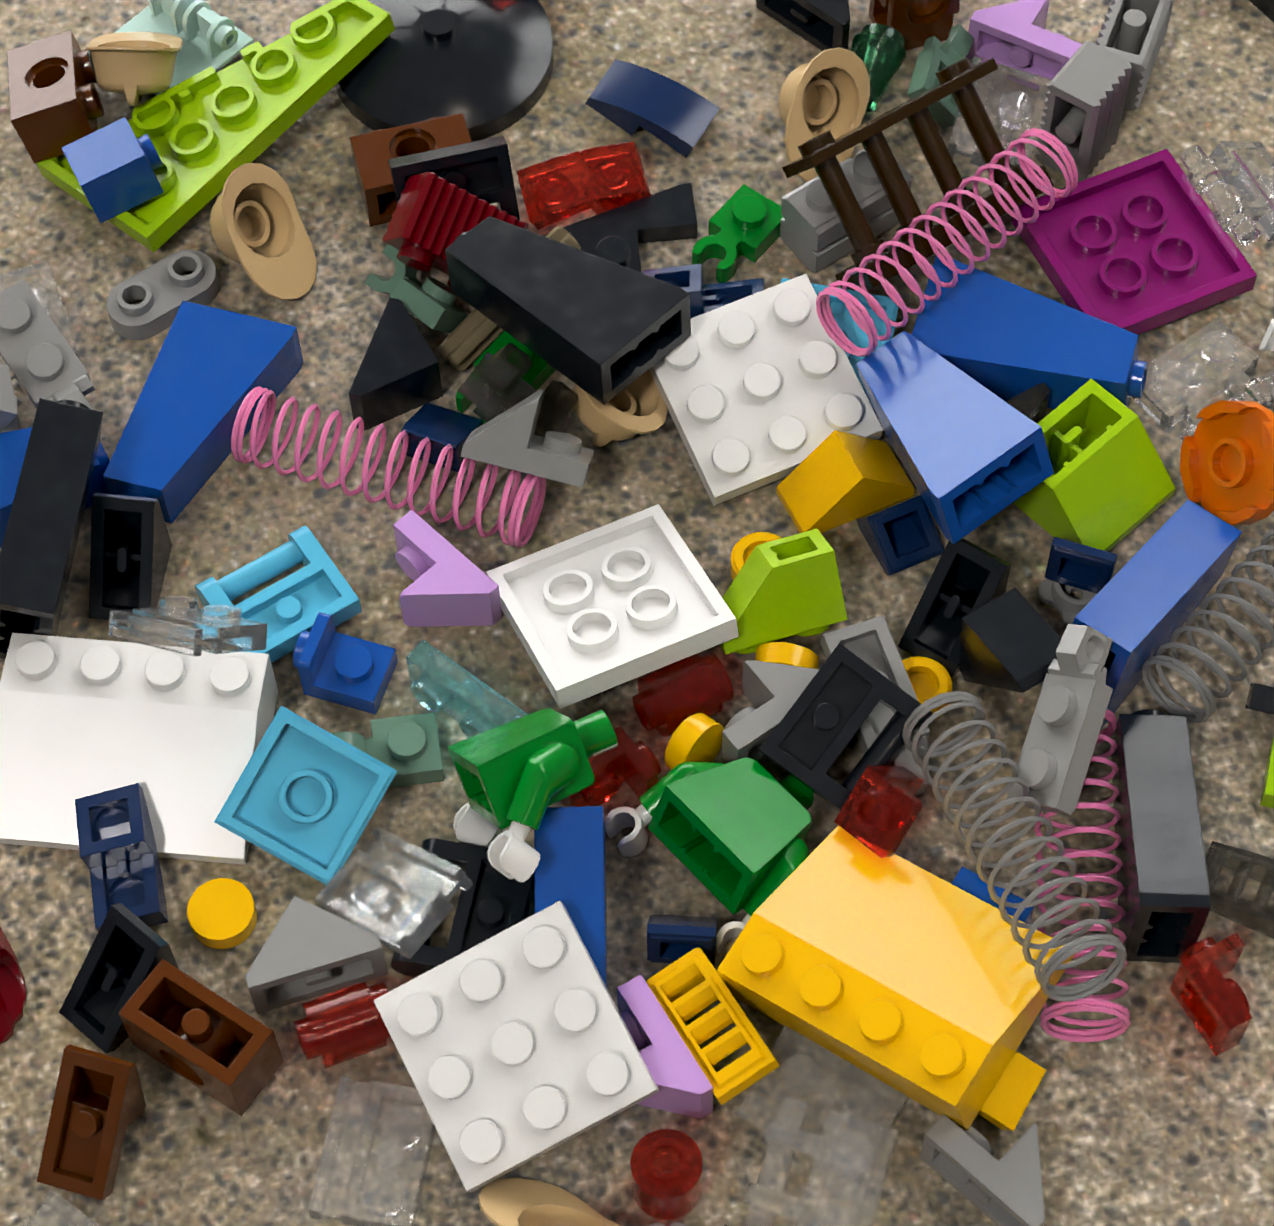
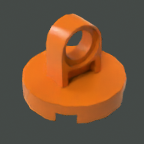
[1180,400,1274,525]

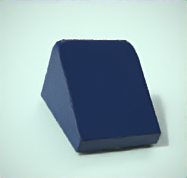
[401,402,483,472]
[856,495,944,576]
[1044,537,1118,594]
[647,914,717,964]

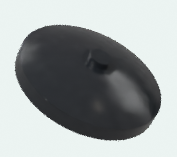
[335,0,554,142]

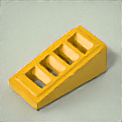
[646,948,780,1106]

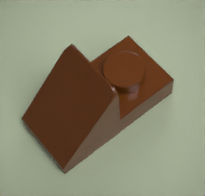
[37,1044,146,1201]

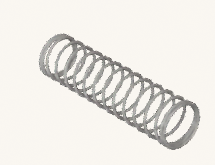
[1142,530,1274,723]
[902,691,1127,1001]

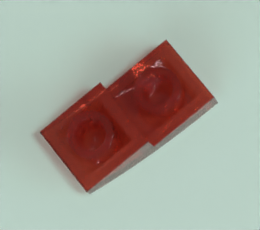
[516,142,651,230]

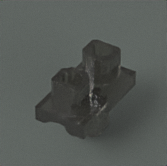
[458,343,579,437]

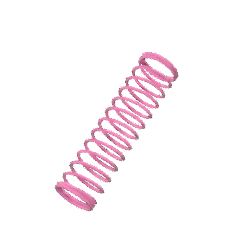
[816,128,1078,357]
[231,386,546,549]
[1034,709,1131,1042]

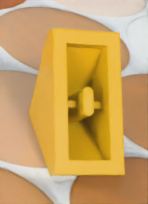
[776,430,915,533]

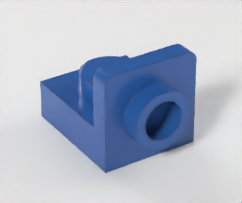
[293,612,398,715]

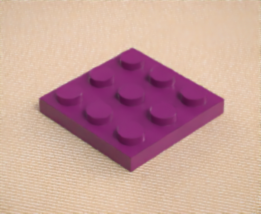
[1011,149,1257,335]

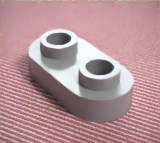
[106,250,219,340]

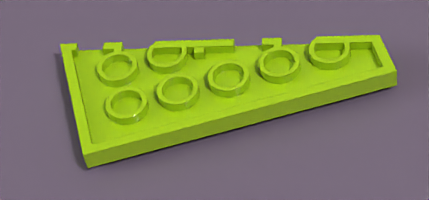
[36,0,395,253]

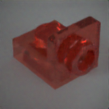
[560,725,661,807]
[834,765,923,858]
[1170,933,1252,1056]

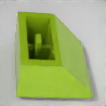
[1013,378,1176,552]

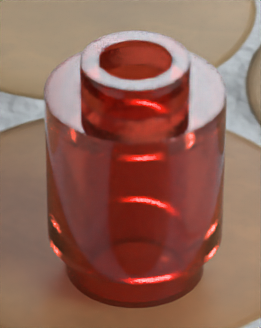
[632,653,734,738]
[293,981,391,1069]
[630,1129,703,1220]

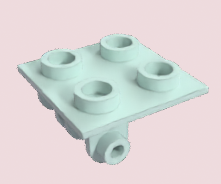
[115,0,254,96]

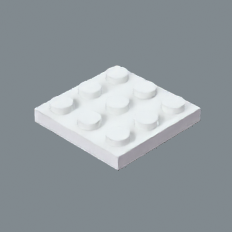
[649,274,883,506]
[486,504,739,709]
[373,901,660,1192]

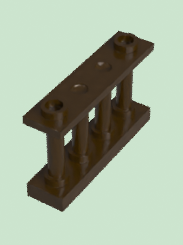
[782,58,1054,291]

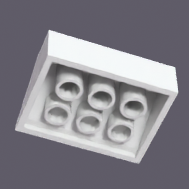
[0,633,279,865]

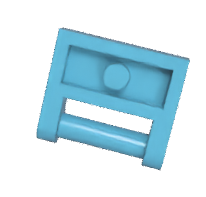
[195,525,362,663]

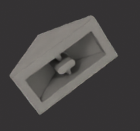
[245,896,388,1014]

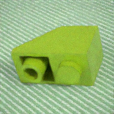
[719,528,848,655]

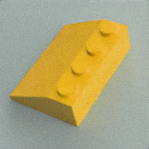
[717,825,1075,1130]

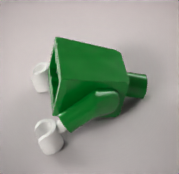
[447,708,618,882]
[605,757,814,954]

